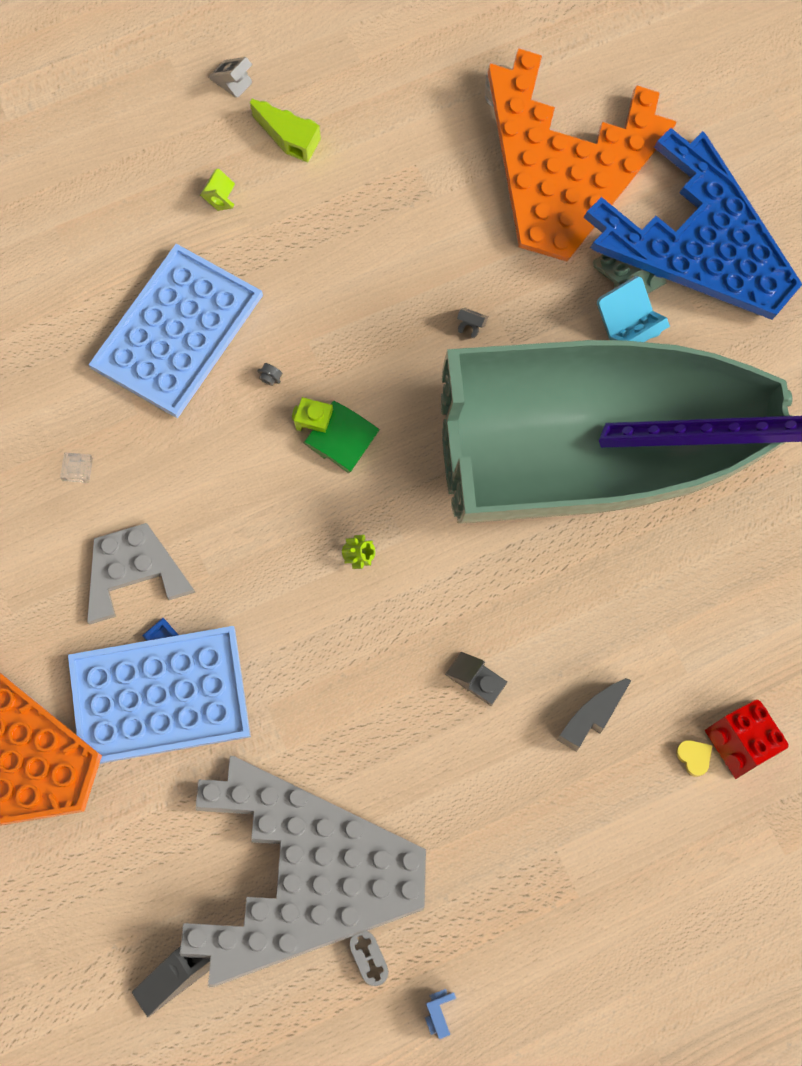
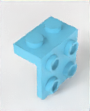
[597,276,670,342]

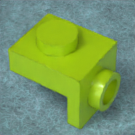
[292,397,333,433]

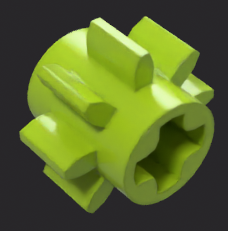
[342,535,375,569]

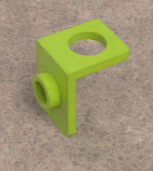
[200,169,235,211]

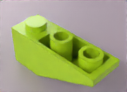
[250,98,321,162]

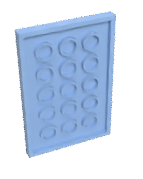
[89,244,263,419]
[68,626,251,764]

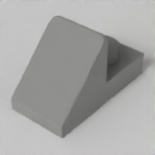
[208,57,252,97]

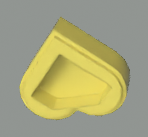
[676,740,712,777]

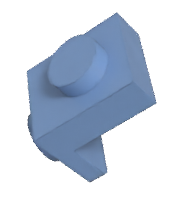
[425,989,456,1039]

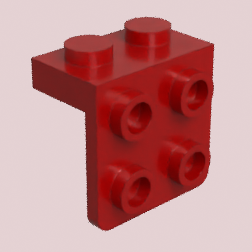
[704,699,789,779]

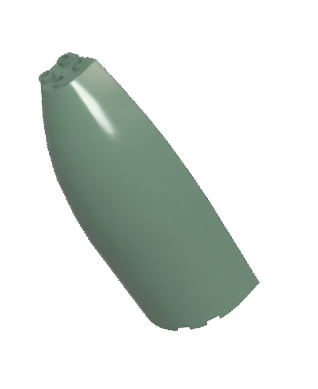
[441,340,792,524]

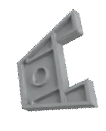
[87,523,196,625]

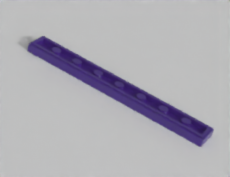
[598,416,802,448]

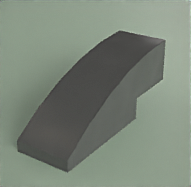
[557,678,631,752]

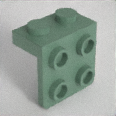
[593,254,667,294]

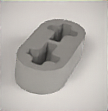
[350,931,389,986]

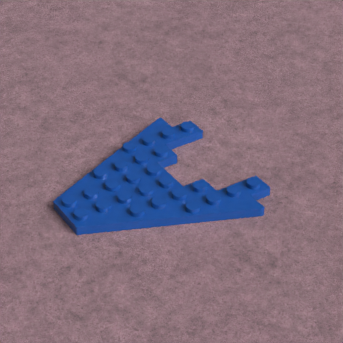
[583,128,802,320]

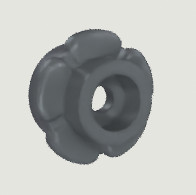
[257,363,283,386]

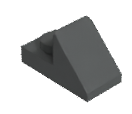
[445,652,507,706]

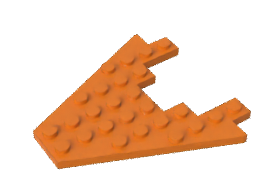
[488,48,677,262]
[0,673,102,826]

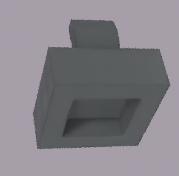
[457,308,489,338]

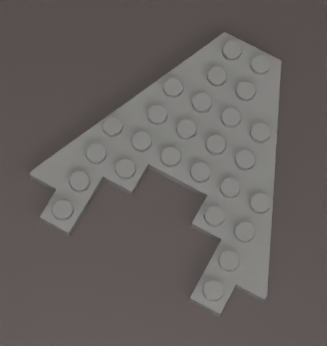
[180,756,426,988]

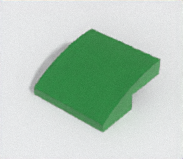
[303,400,380,473]

